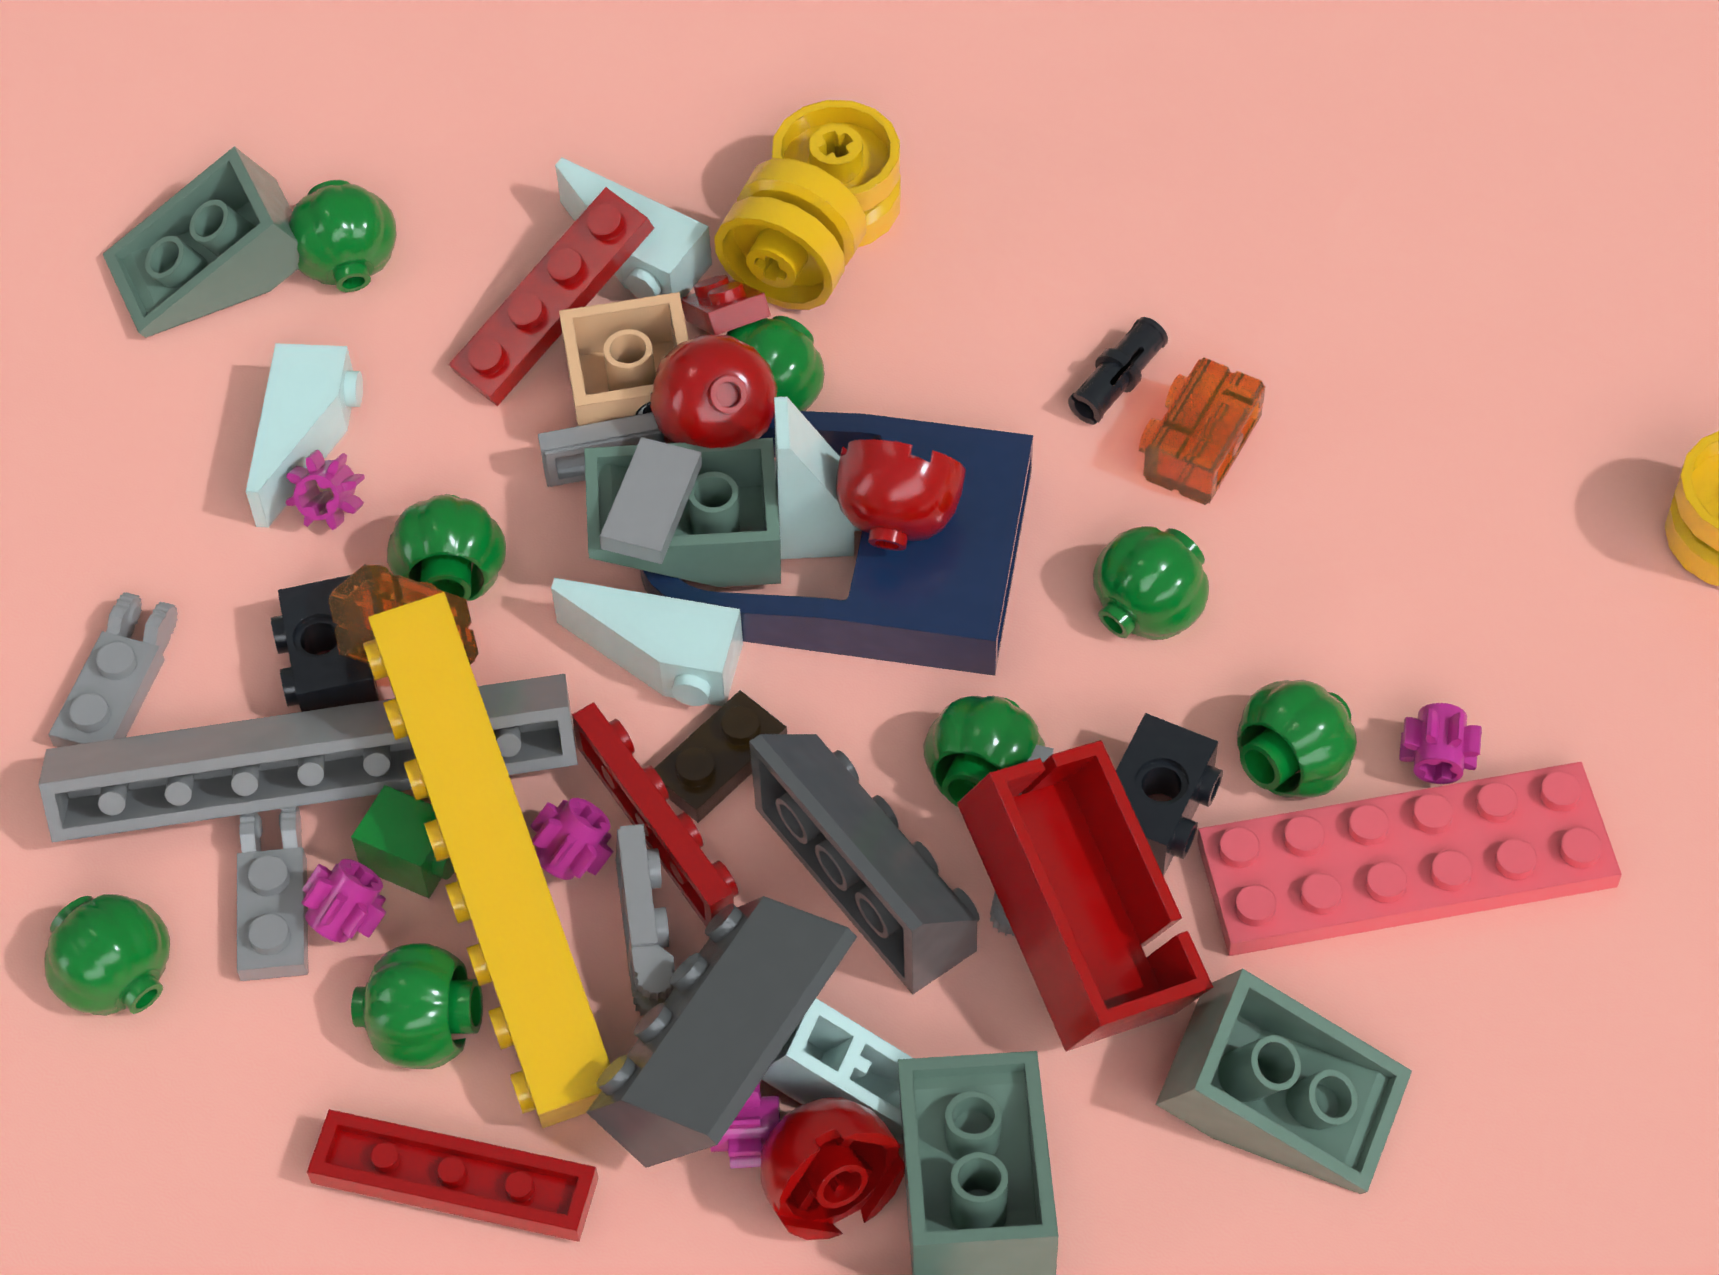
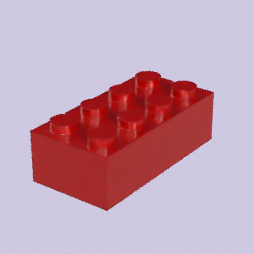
[957,740,1213,1052]

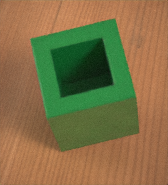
[351,785,454,898]

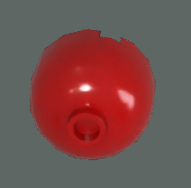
[650,334,777,448]
[836,439,966,551]
[761,1097,905,1240]

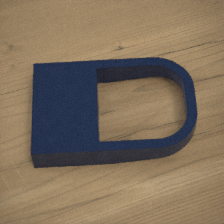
[640,411,1033,676]

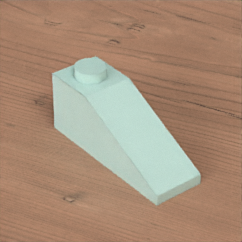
[555,157,712,298]
[246,343,363,528]
[774,397,862,559]
[551,578,743,706]
[761,998,912,1145]

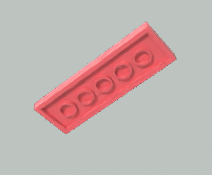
[1197,761,1622,956]

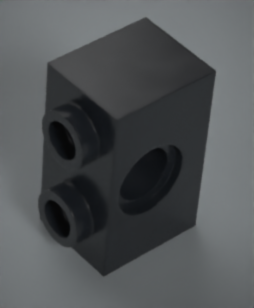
[271,574,380,712]
[1116,713,1223,876]

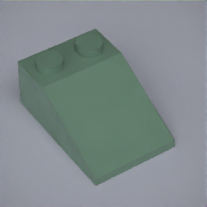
[102,146,299,338]
[584,438,781,587]
[1155,969,1412,1194]
[898,1051,1059,1275]

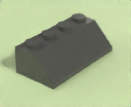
[749,734,980,995]
[586,896,857,1168]

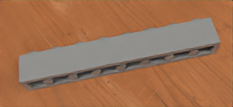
[38,674,578,843]

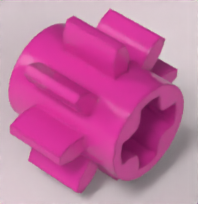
[285,450,365,530]
[1399,703,1482,784]
[530,798,614,880]
[301,859,386,943]
[710,1082,780,1169]

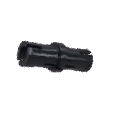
[1068,317,1168,425]

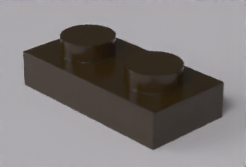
[654,690,787,823]

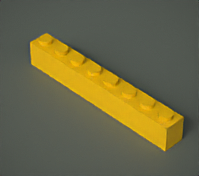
[363,592,610,1129]

